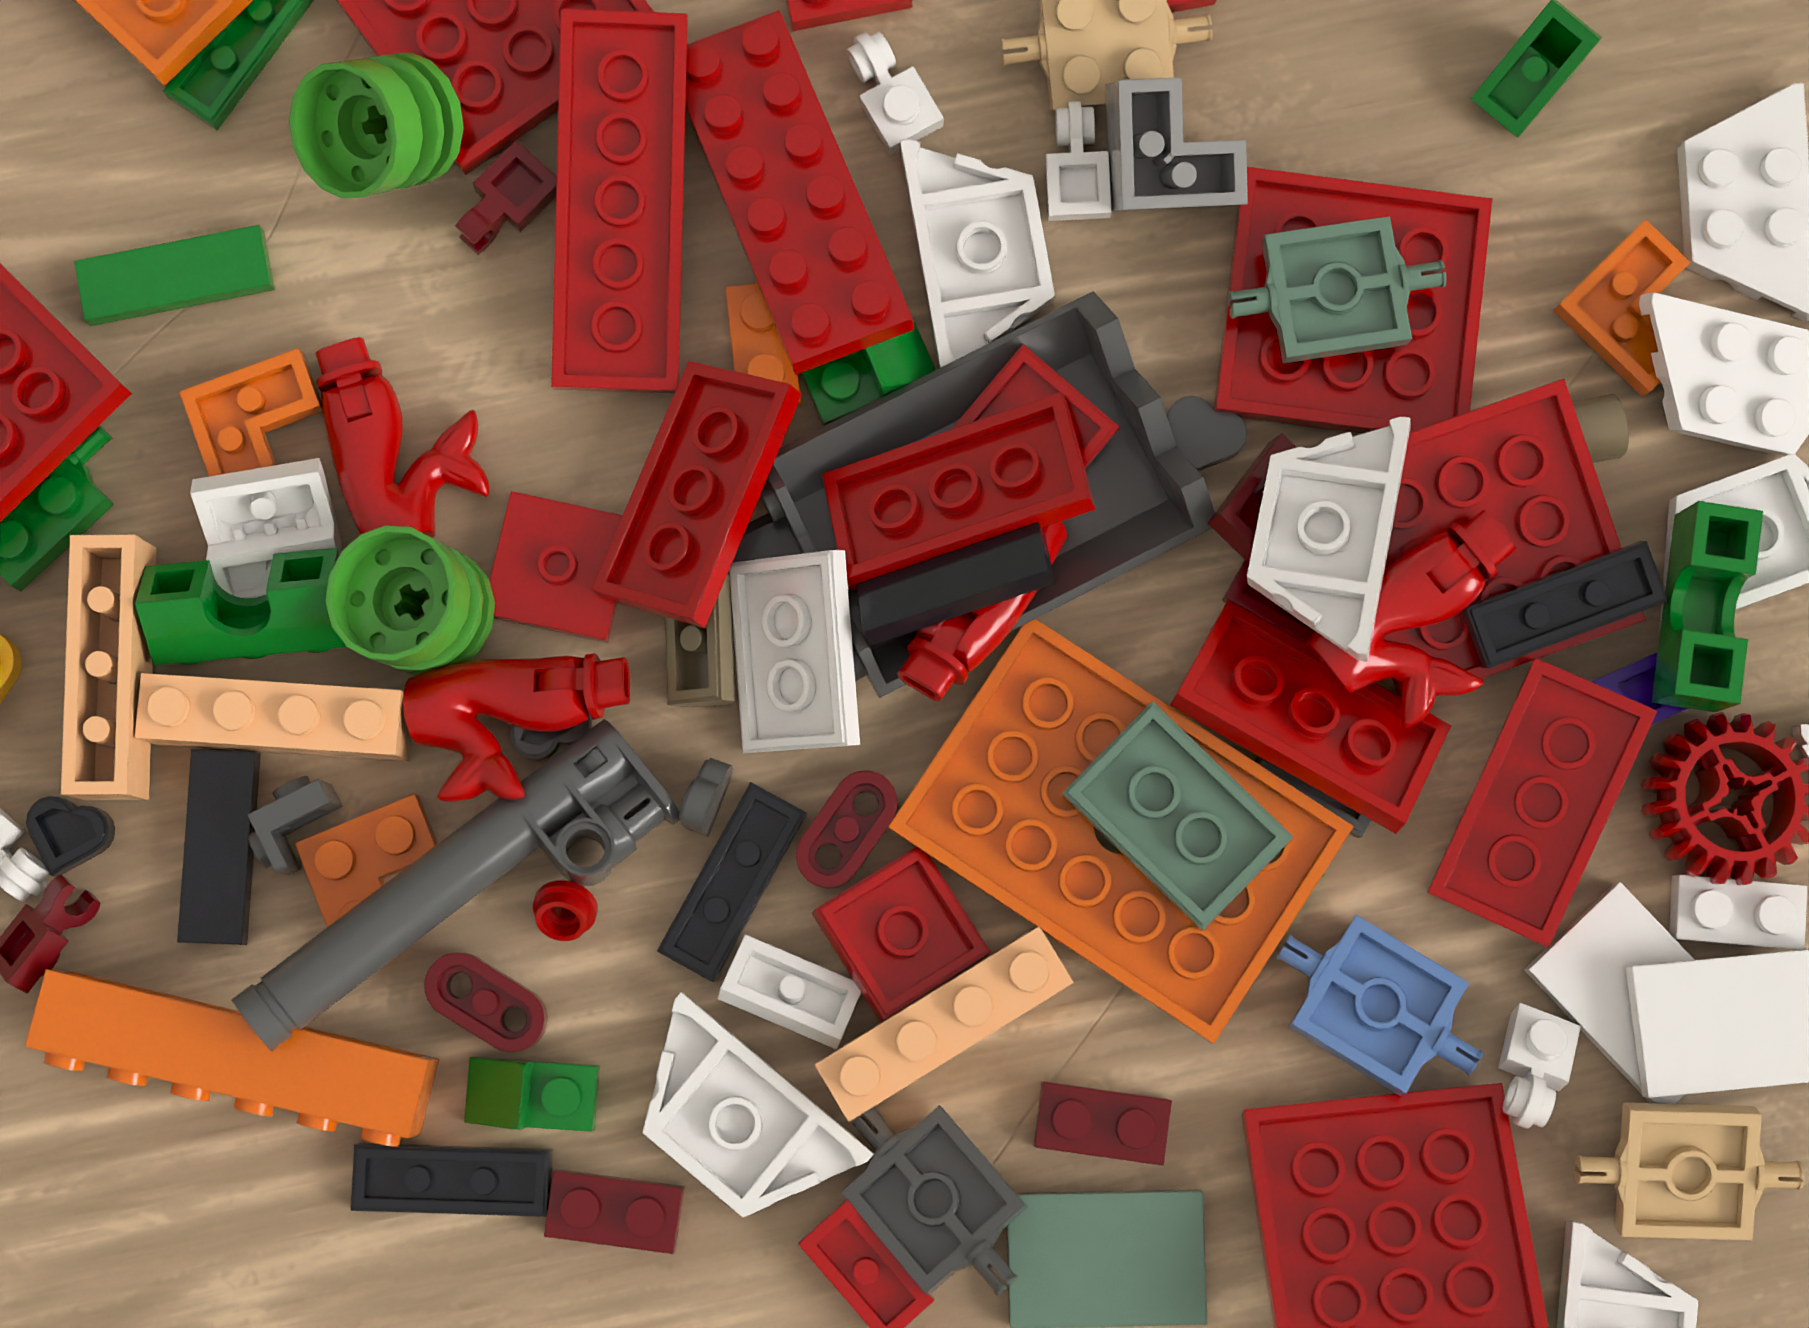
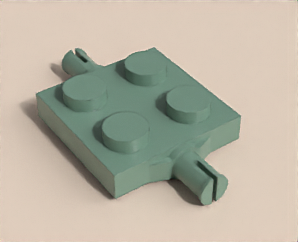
[1228,216,1447,363]

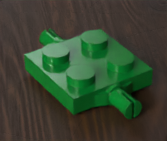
[0,425,114,592]

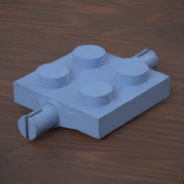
[1276,915,1484,1097]

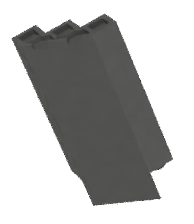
[728,291,1215,698]

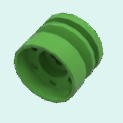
[289,52,464,198]
[325,525,495,675]

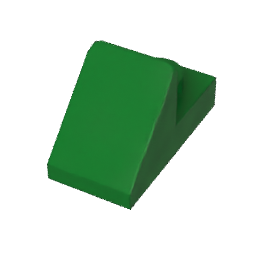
[1470,0,1602,138]
[801,322,936,426]
[464,1057,600,1132]

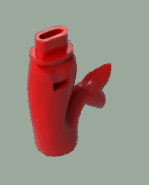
[315,337,489,538]
[1305,510,1516,728]
[897,522,1068,701]
[403,653,630,802]

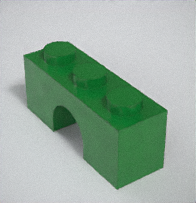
[1652,501,1763,712]
[135,548,347,666]

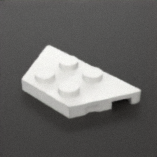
[1677,83,1809,321]
[900,139,1055,368]
[1639,292,1809,456]
[1247,417,1411,662]
[1659,453,1809,629]
[643,992,874,1218]
[1557,1220,1698,1328]

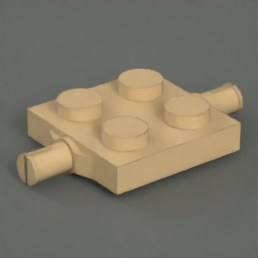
[1000,0,1213,110]
[1574,1102,1805,1241]

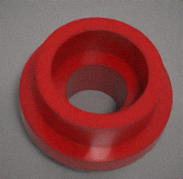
[532,880,598,941]

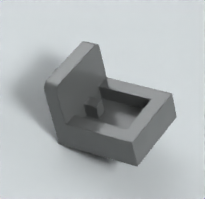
[248,776,343,875]

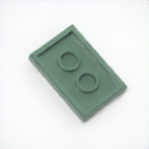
[1061,701,1293,931]
[1007,1189,1207,1328]

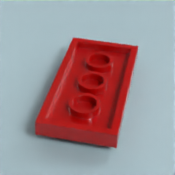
[591,361,802,628]
[822,392,1096,591]
[1170,600,1452,834]
[1427,658,1657,948]

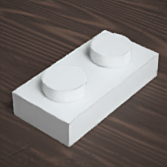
[1669,875,1807,951]
[717,934,861,1050]

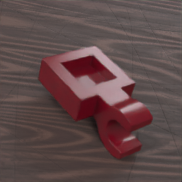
[455,140,557,255]
[0,874,101,994]

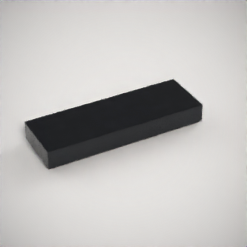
[856,522,1055,645]
[1462,541,1668,669]
[177,749,261,945]
[657,782,807,982]
[350,1143,553,1217]

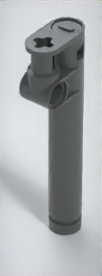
[232,719,680,1052]

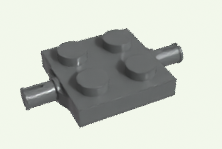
[841,1105,1028,1296]

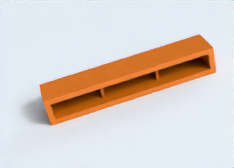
[25,969,439,1147]

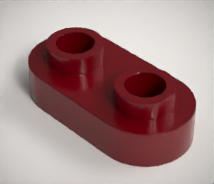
[796,770,897,889]
[424,952,548,1052]

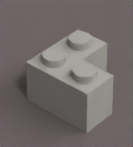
[1106,77,1248,211]

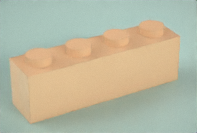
[61,535,157,800]
[135,673,412,762]
[815,926,1074,1122]

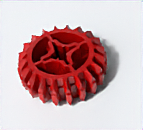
[1641,712,1809,885]

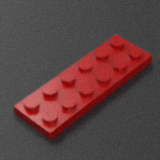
[551,8,688,393]
[686,10,914,375]

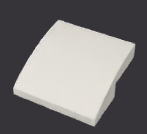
[190,458,343,598]

